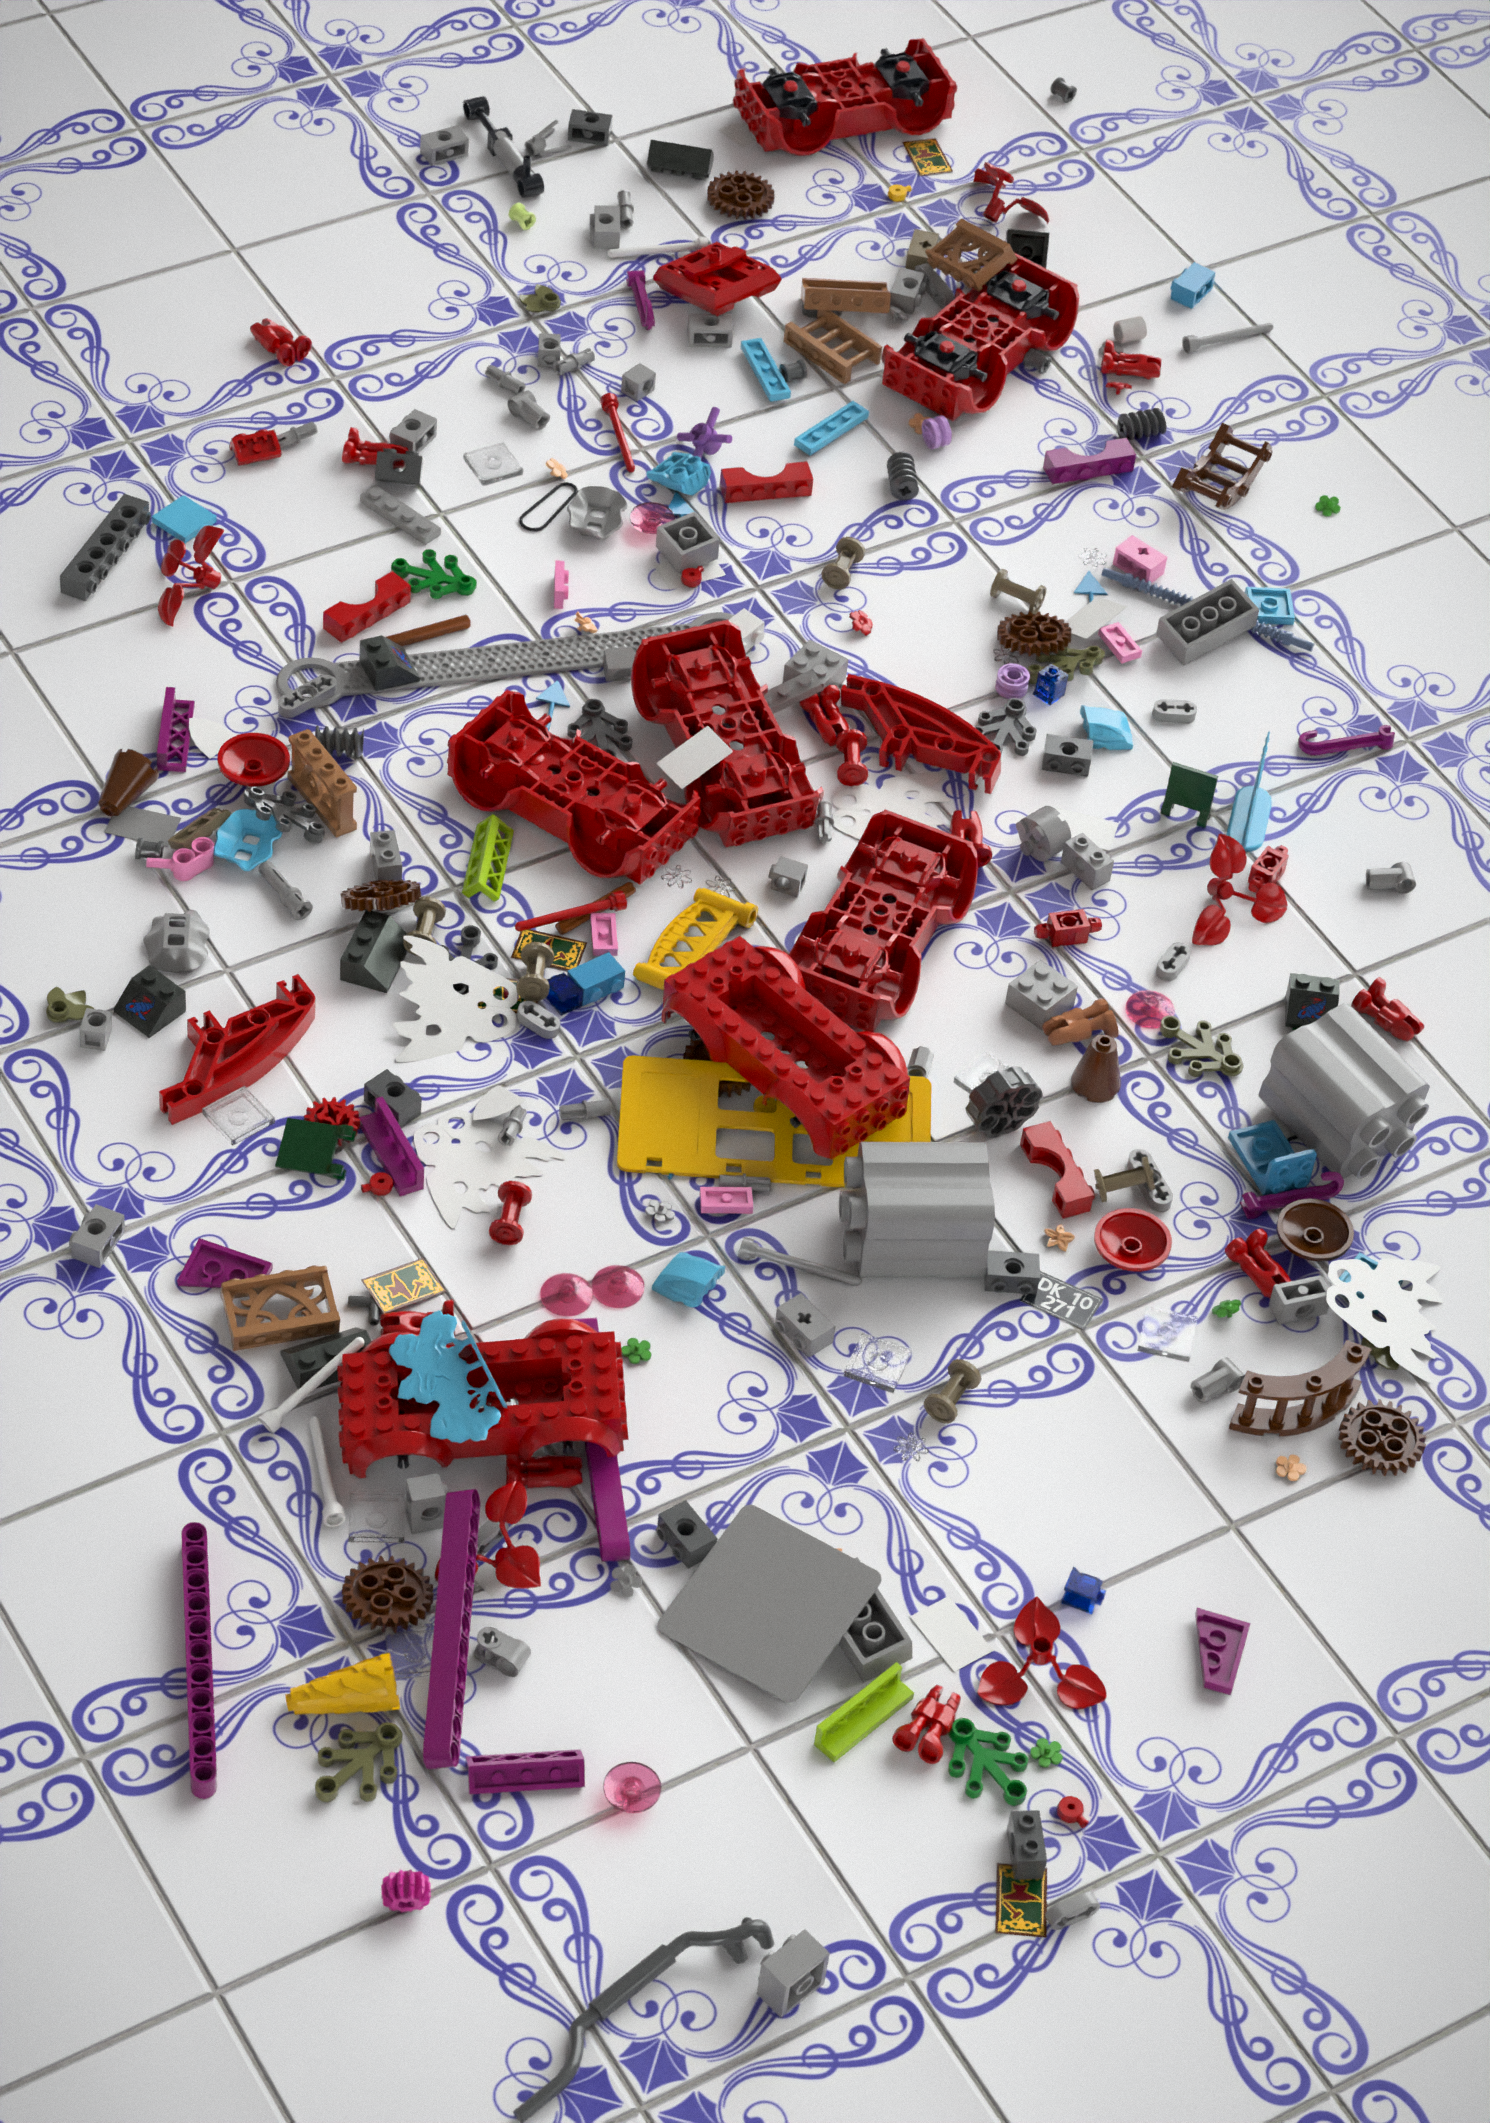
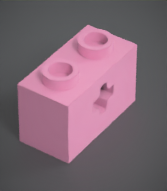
[1113,535,1167,583]

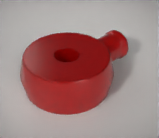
[681,565,704,587]
[361,1172,393,1196]
[1057,1796,1089,1828]

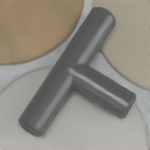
[348,1294,380,1325]

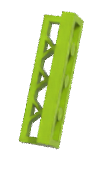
[462,814,514,902]
[814,1662,914,1763]

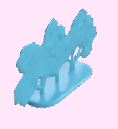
[1226,732,1272,852]
[389,1310,508,1443]

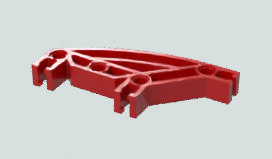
[841,674,1001,794]
[159,974,316,1125]

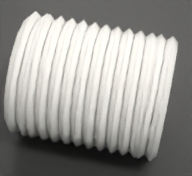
[1113,316,1147,344]

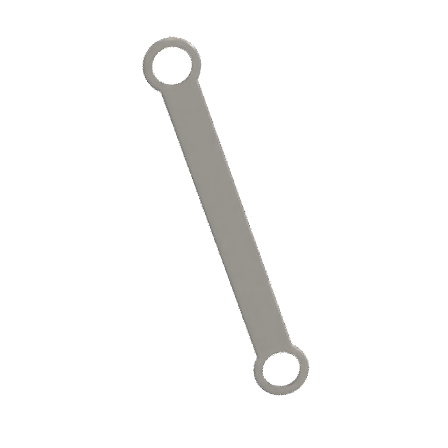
[276,612,754,708]

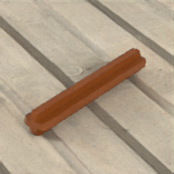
[386,615,471,647]
[555,882,636,935]

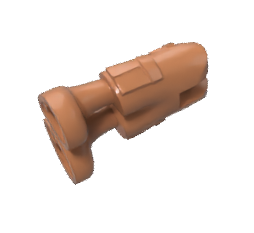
[1042,998,1119,1046]

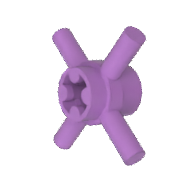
[677,407,732,459]

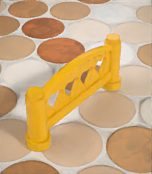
[633,888,758,991]

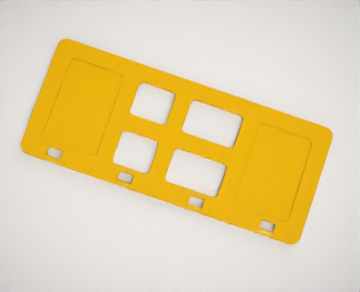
[617,1055,932,1188]

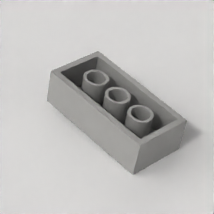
[1156,579,1259,665]
[838,1557,913,1683]

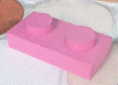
[554,560,569,609]
[1098,622,1142,664]
[590,913,618,956]
[699,1187,753,1214]

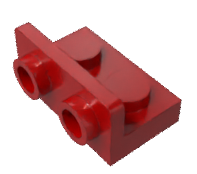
[229,429,282,466]

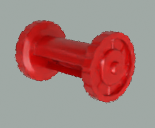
[836,729,868,786]
[489,1181,532,1245]

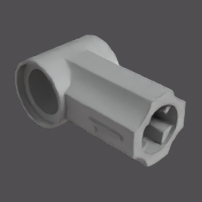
[507,390,550,430]
[1366,862,1416,894]
[907,1046,934,1078]
[1190,1357,1245,1402]

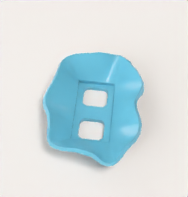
[214,809,283,871]

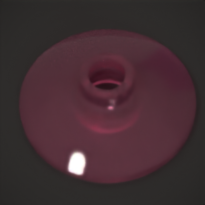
[630,502,675,534]
[1126,990,1175,1029]
[592,1265,645,1308]
[540,1273,593,1316]
[603,1762,661,1813]

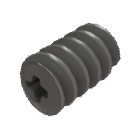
[1117,408,1167,440]
[887,451,919,501]
[315,726,364,758]

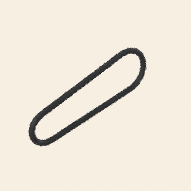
[519,482,578,531]

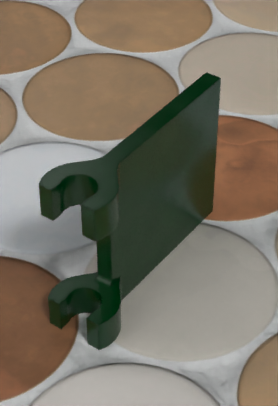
[1160,762,1218,828]
[275,1118,357,1181]

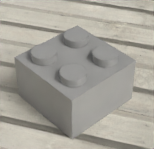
[656,512,720,574]
[782,640,849,696]
[1005,960,1078,1030]
[757,1929,830,2018]

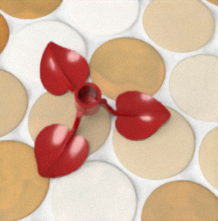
[973,162,1049,224]
[158,525,225,627]
[1192,834,1288,945]
[434,1481,541,1589]
[977,1597,1107,1709]

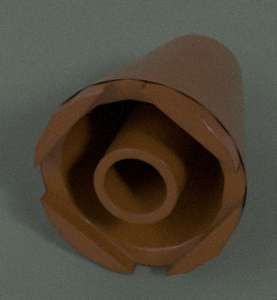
[98,749,159,816]
[1071,1035,1121,1103]

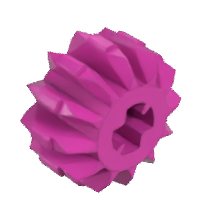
[381,1869,431,1913]

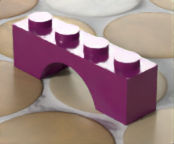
[1043,438,1136,484]

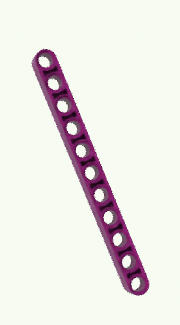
[574,1318,630,1562]
[423,1489,481,1770]
[182,1522,217,1799]

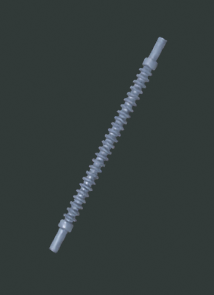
[1101,567,1315,652]

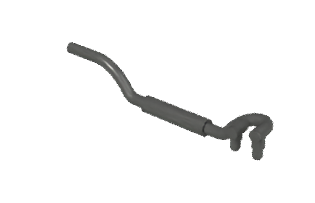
[513,1917,774,2123]

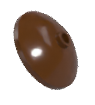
[1276,1199,1354,1262]

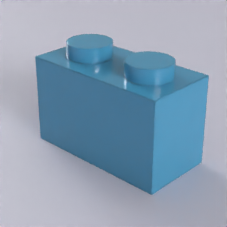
[1170,262,1216,309]
[566,952,625,1006]

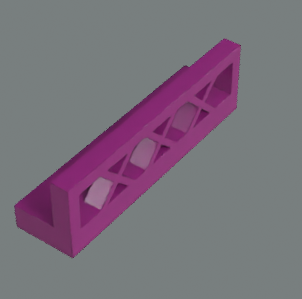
[157,687,195,772]
[359,1096,424,1196]
[465,1749,585,1794]

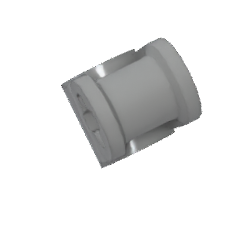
[475,1627,531,1677]

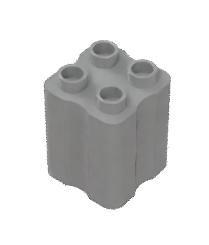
[1258,1003,1430,1179]
[839,1142,995,1277]

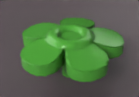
[1315,495,1341,516]
[1212,1299,1241,1318]
[621,1338,652,1364]
[1030,1738,1063,1768]

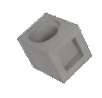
[538,333,561,368]
[621,363,656,401]
[602,647,635,682]
[768,856,808,897]
[79,1008,112,1051]

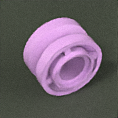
[922,415,952,449]
[995,664,1030,699]

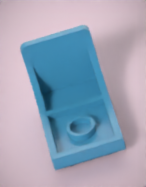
[1228,1120,1317,1195]

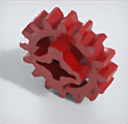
[304,1097,360,1146]

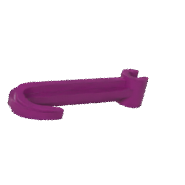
[626,270,655,330]
[1298,725,1395,755]
[1240,1172,1344,1219]

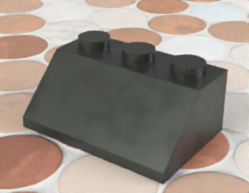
[647,140,714,180]
[340,910,408,993]
[280,1327,371,1389]

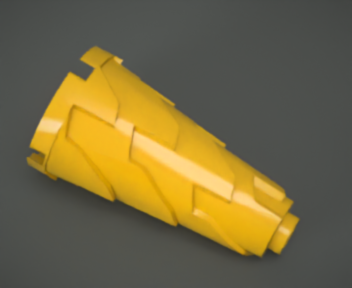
[285,1653,400,1715]

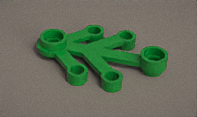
[391,549,477,599]
[948,1718,1028,1806]

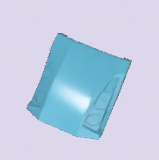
[646,452,711,496]
[1080,705,1133,750]
[652,1252,726,1307]

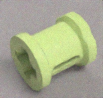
[508,203,536,230]

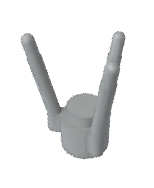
[525,120,572,158]

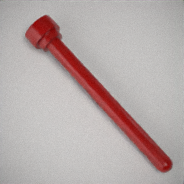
[600,393,635,473]
[515,890,627,932]

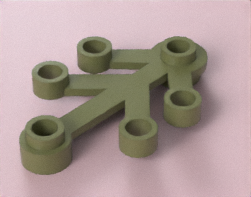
[1027,646,1105,684]
[1160,1015,1244,1077]
[315,1722,403,1802]

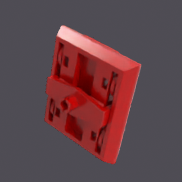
[653,242,782,316]

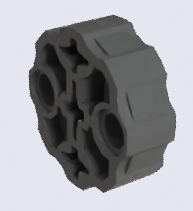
[965,1066,1043,1138]

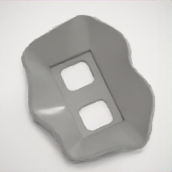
[567,486,627,540]
[143,910,210,973]

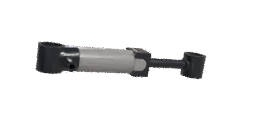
[463,96,544,198]

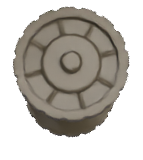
[821,537,866,590]
[990,569,1047,614]
[403,897,446,957]
[516,942,554,1002]
[1094,1156,1155,1203]
[924,1359,981,1424]

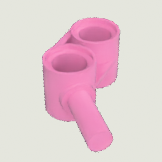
[146,837,214,881]

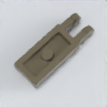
[167,808,232,850]

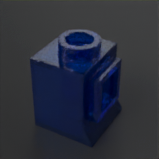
[1033,663,1068,706]
[546,972,583,1016]
[1061,1566,1106,1614]

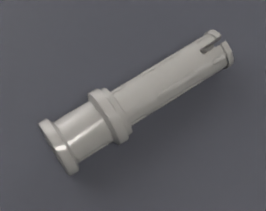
[258,861,313,920]

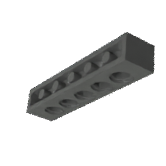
[60,494,151,601]

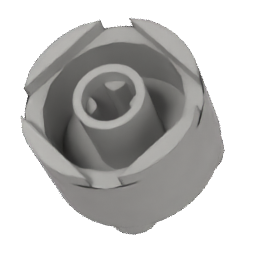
[1016,806,1072,861]

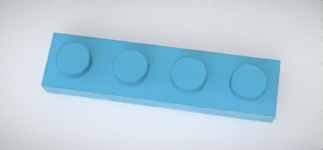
[741,338,791,402]
[794,401,869,456]

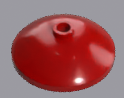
[217,733,290,787]
[1094,1208,1172,1272]

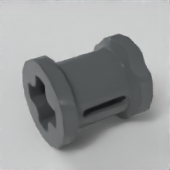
[1050,77,1077,103]
[1023,348,1051,374]
[779,359,807,383]
[135,838,164,859]

